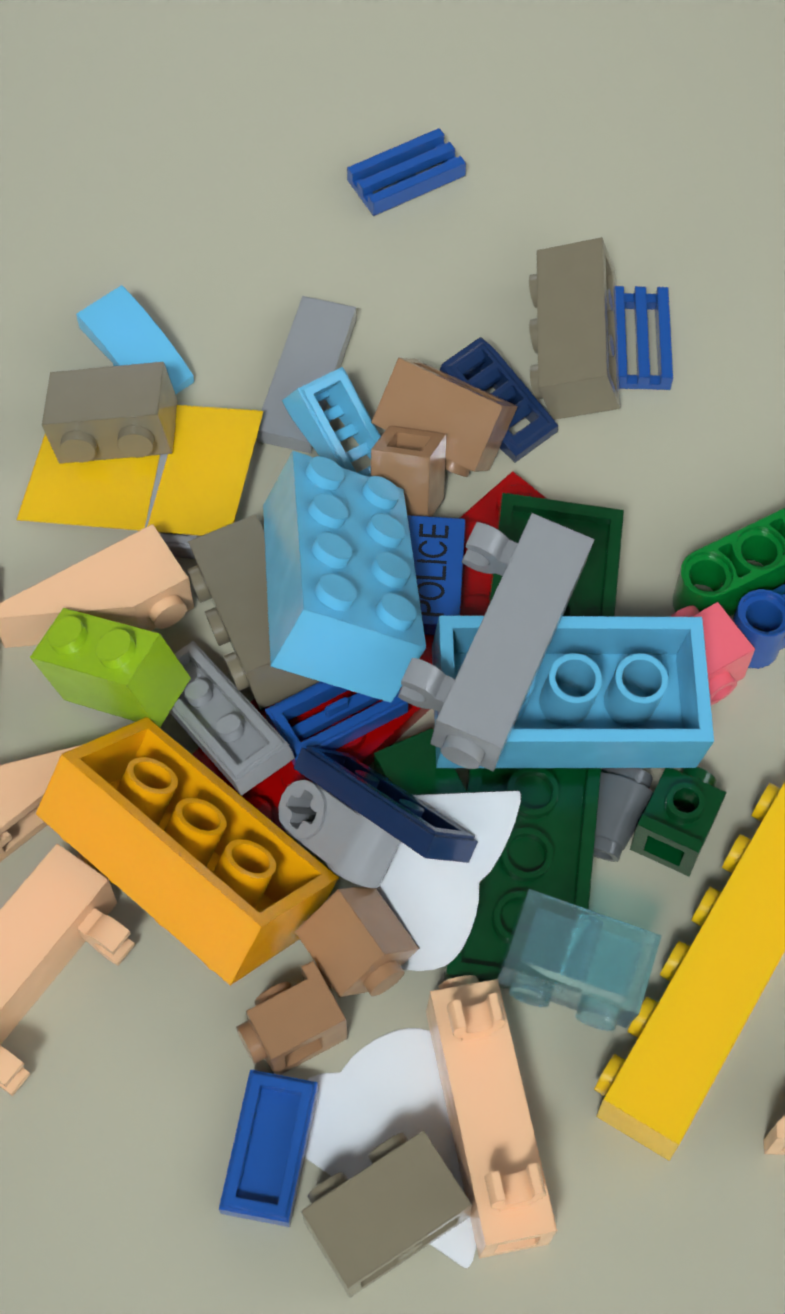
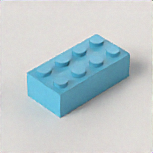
[263,450,426,703]
[432,616,714,768]

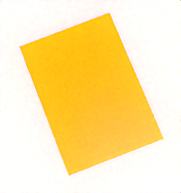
[16,405,264,536]

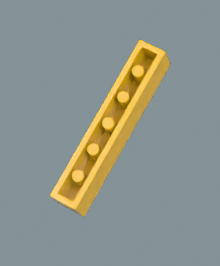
[594,782,785,1161]

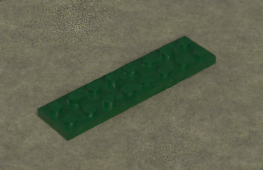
[444,493,624,998]

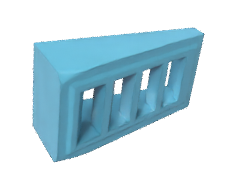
[282,367,381,477]

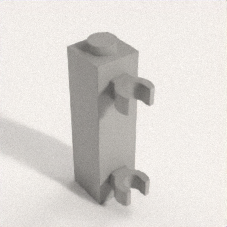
[398,513,594,771]

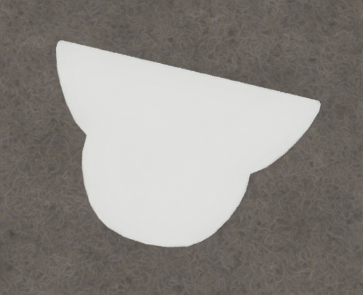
[360,791,521,971]
[305,1028,476,1268]

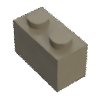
[42,362,178,464]
[301,1130,472,1298]

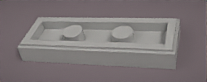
[256,296,356,453]
[170,641,295,796]

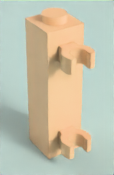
[0,843,135,1096]
[426,975,557,1259]

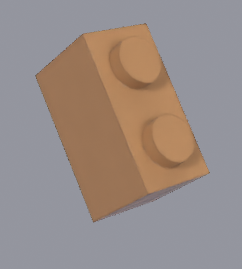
[371,357,518,477]

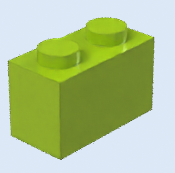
[30,608,191,727]

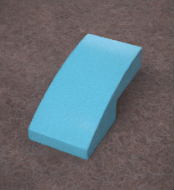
[76,285,194,394]

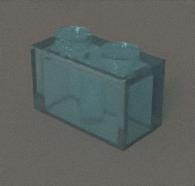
[497,889,662,1031]

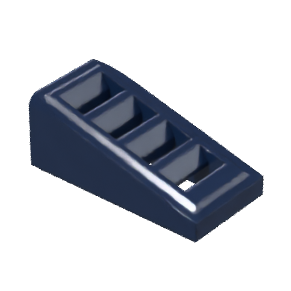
[440,337,558,463]

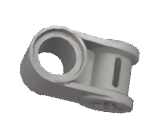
[279,780,400,888]

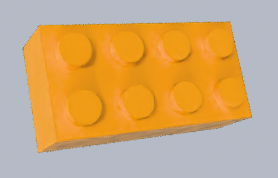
[36,717,339,986]

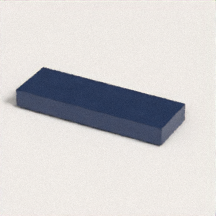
[294,746,478,863]

